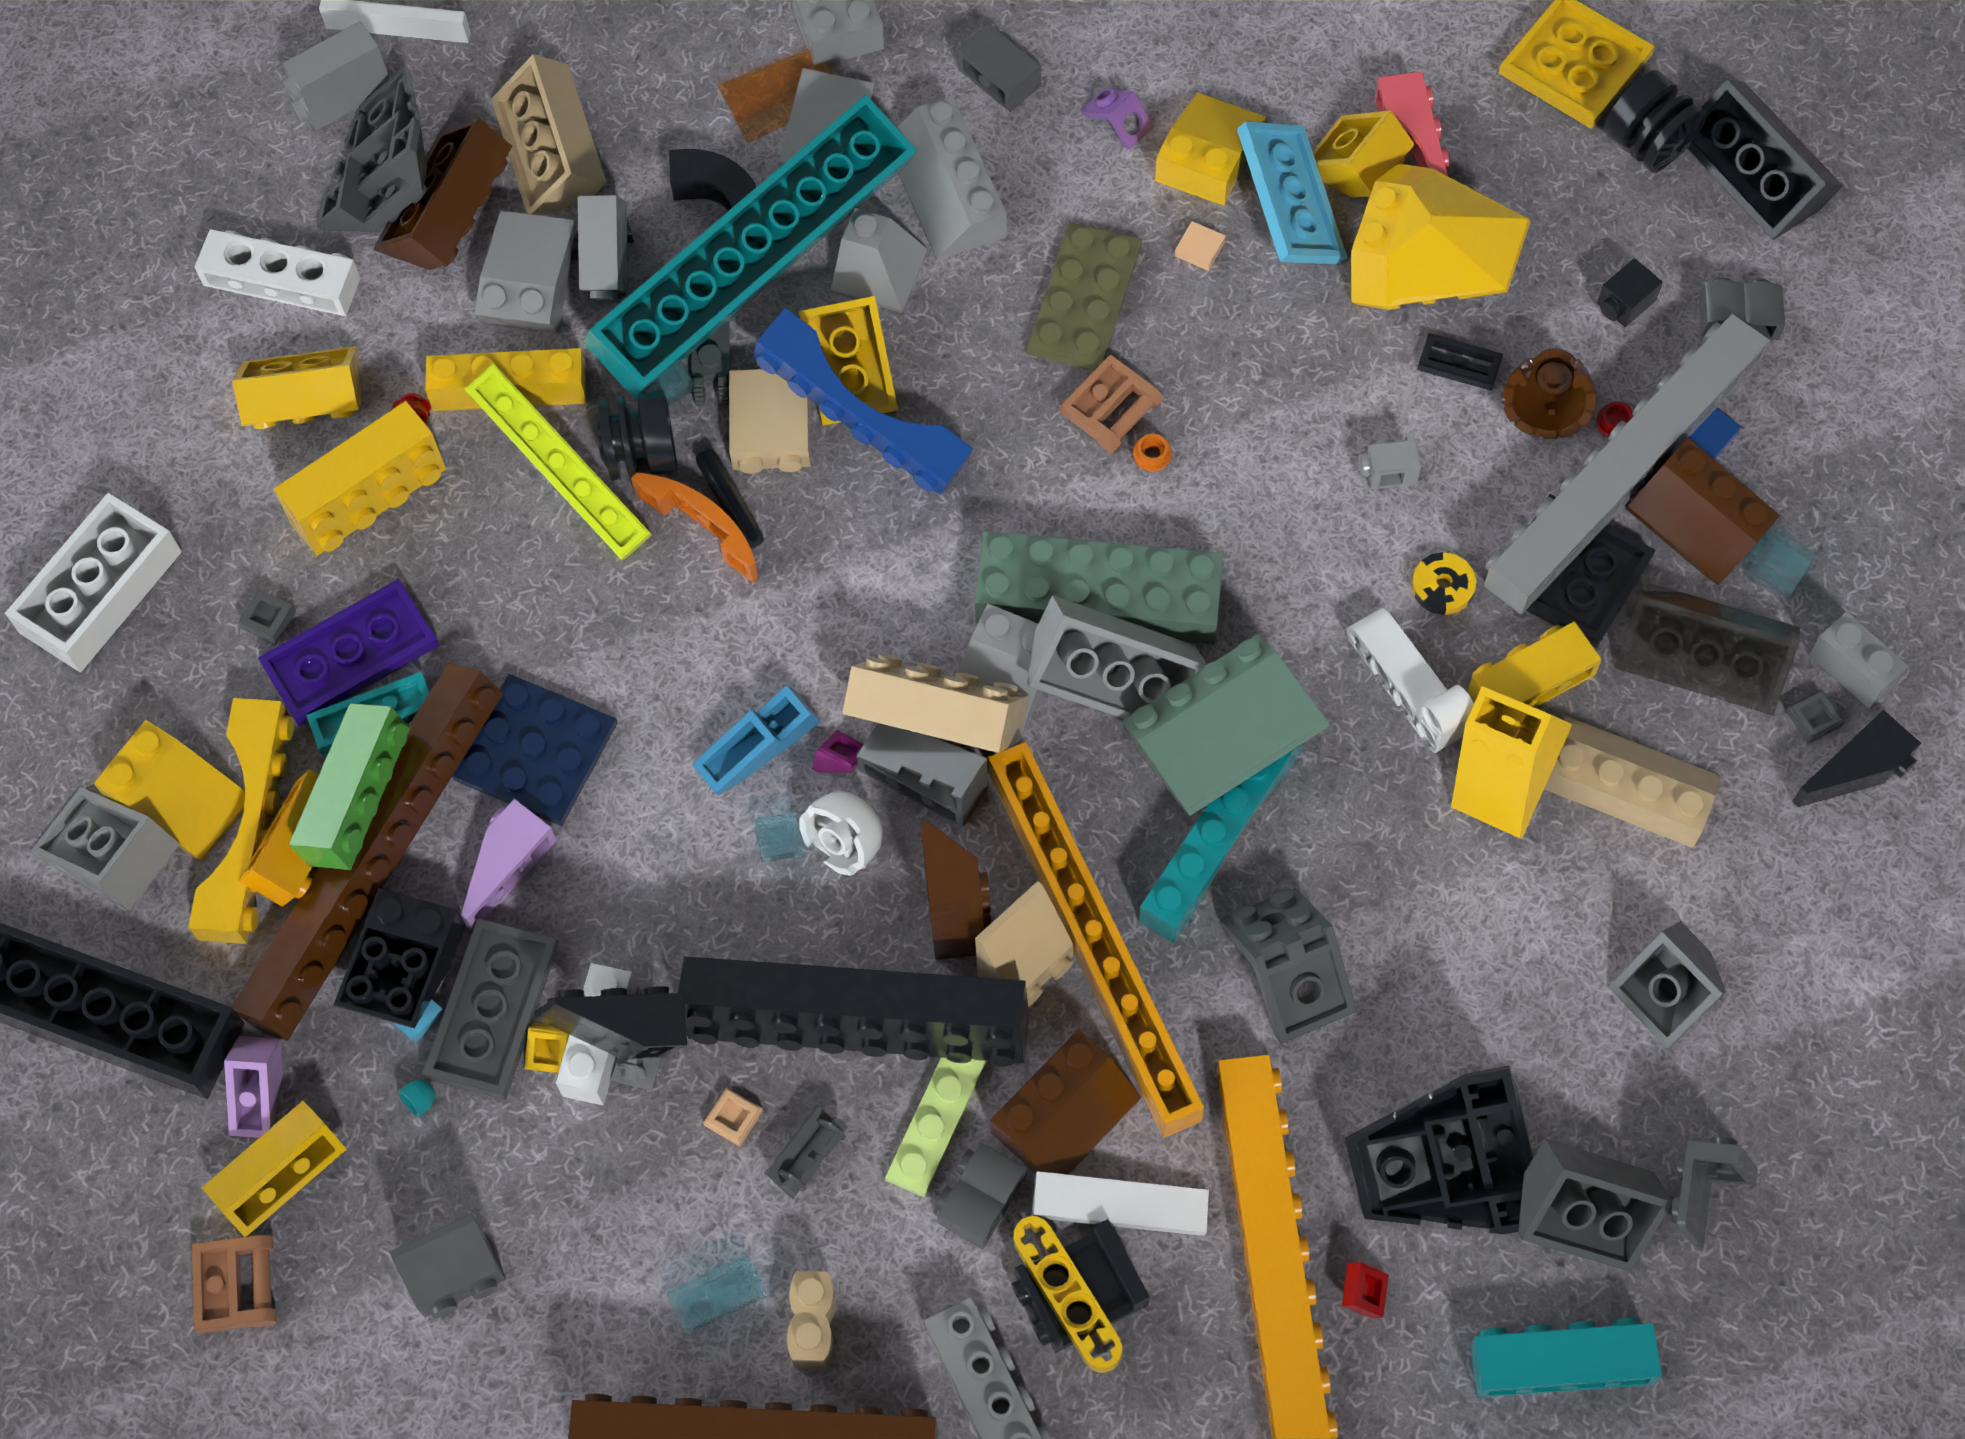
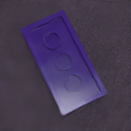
[258,579,440,726]

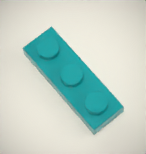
[306,672,430,755]

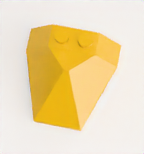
[1351,164,1531,310]

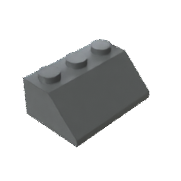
[1518,1139,1673,1272]

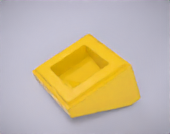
[525,1022,570,1073]

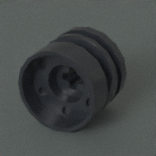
[1604,70,1707,173]
[595,389,678,481]

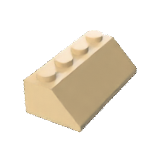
[491,54,607,216]
[1544,716,1721,848]

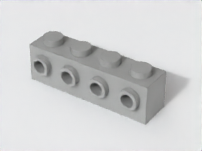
[924,1297,1051,1439]

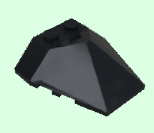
[1345,1066,1534,1234]

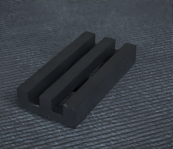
[1417,333,1503,391]

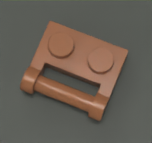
[1060,354,1164,453]
[192,1235,277,1334]

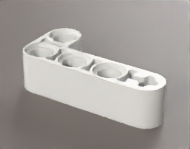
[1346,608,1474,753]

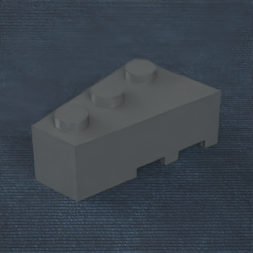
[856,723,988,827]

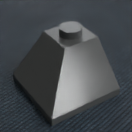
[1608,921,1726,1049]

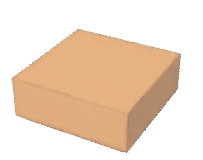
[1175,221,1226,271]
[703,1087,763,1147]

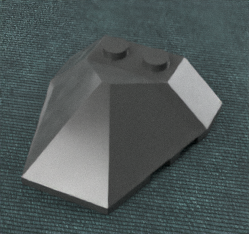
[317,66,427,232]

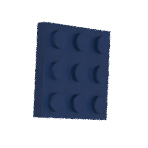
[452,674,618,826]

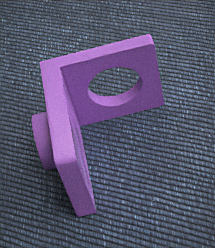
[1081,88,1154,149]

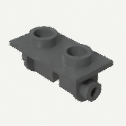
[765,1105,848,1199]

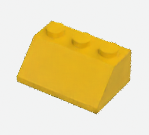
[232,346,362,429]

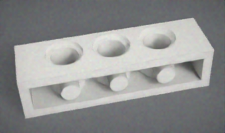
[194,229,361,316]

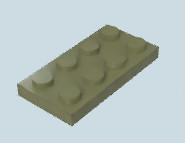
[1027,222,1142,371]

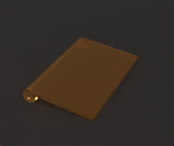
[717,49,834,143]

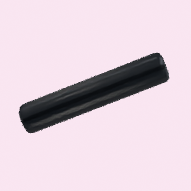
[696,448,764,549]

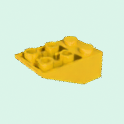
[1451,686,1572,839]

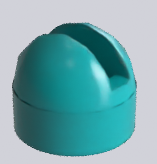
[398,1079,435,1118]

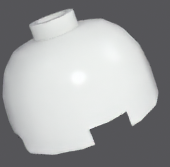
[799,791,883,876]

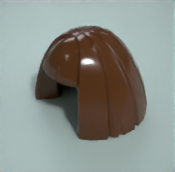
[1502,347,1597,439]

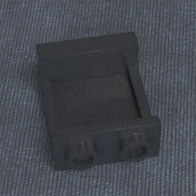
[1011,1219,1150,1354]

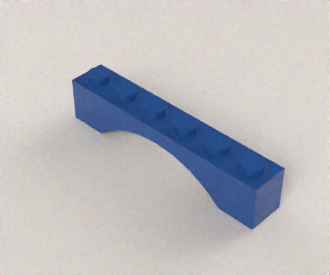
[753,308,974,495]

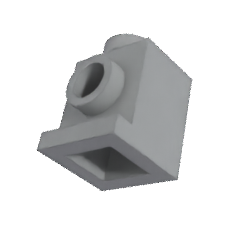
[1359,432,1421,490]

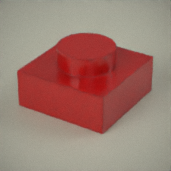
[1342,1262,1389,1318]

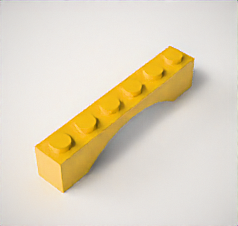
[188,698,294,944]

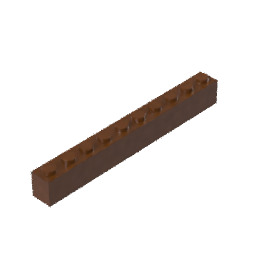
[232,663,504,1041]

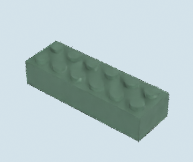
[975,531,1223,645]

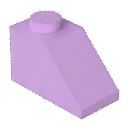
[224,1036,283,1138]

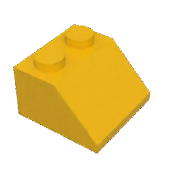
[1313,110,1414,198]

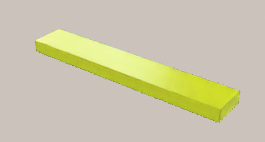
[464,363,652,561]

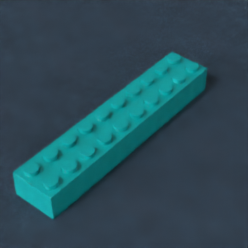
[583,94,918,401]

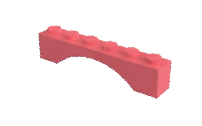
[1375,71,1449,176]

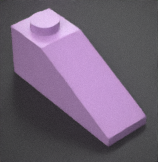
[461,799,557,932]

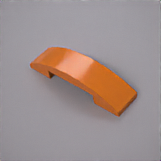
[631,473,758,583]

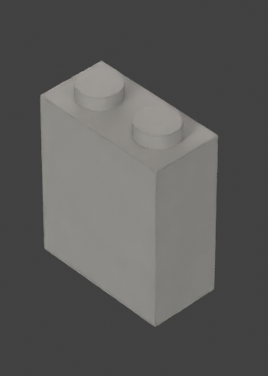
[282,21,390,130]
[577,195,628,301]

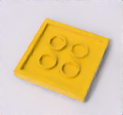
[1498,0,1655,129]

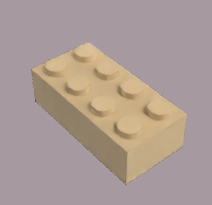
[842,654,1029,753]

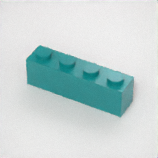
[1470,1317,1662,1398]

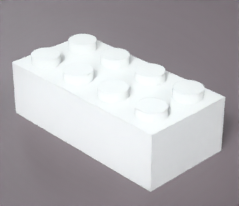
[5,493,182,673]

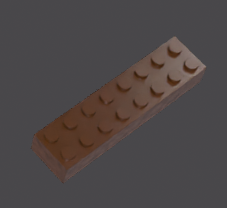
[568,1393,939,1439]

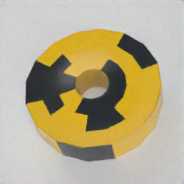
[1411,552,1477,615]

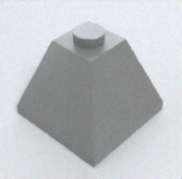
[831,208,928,313]

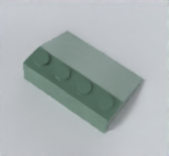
[1121,634,1330,816]

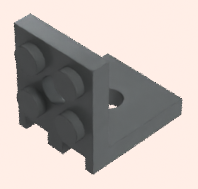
[1220,888,1358,1044]

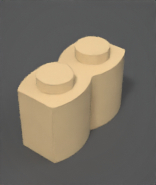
[787,1271,836,1370]

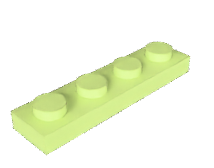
[885,1057,987,1197]

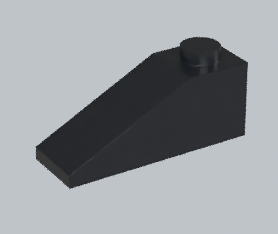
[1792,710,1921,807]

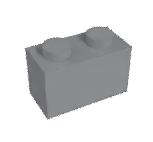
[1809,612,1909,710]

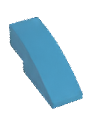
[692,685,821,795]

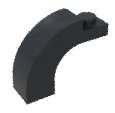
[669,149,757,211]

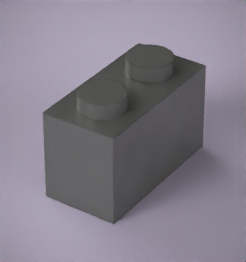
[957,23,1041,112]

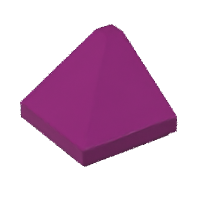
[812,730,864,773]

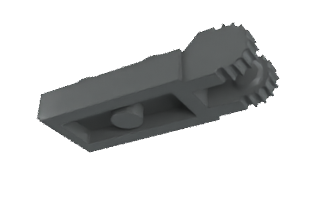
[691,320,731,406]

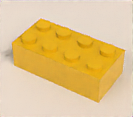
[273,401,446,557]

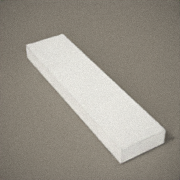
[319,0,471,43]
[1032,1171,1209,1236]

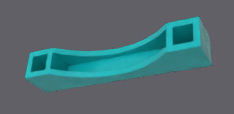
[1139,743,1304,943]

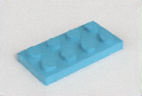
[1237,121,1347,264]

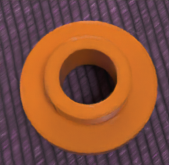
[1133,434,1172,472]

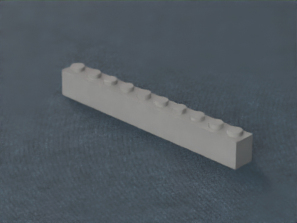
[1484,314,1770,615]

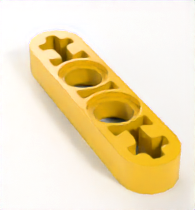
[1013,1216,1122,1373]

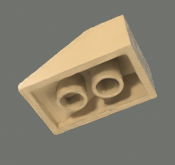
[975,881,1073,1007]

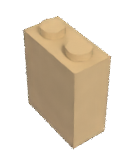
[729,369,811,474]

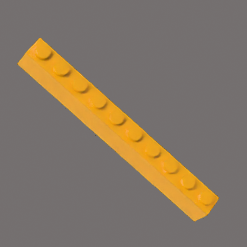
[988,742,1204,1139]
[1216,1054,1338,1439]

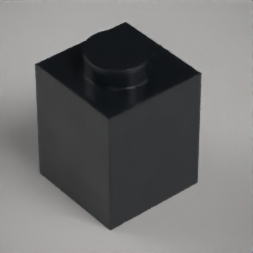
[1597,258,1663,327]

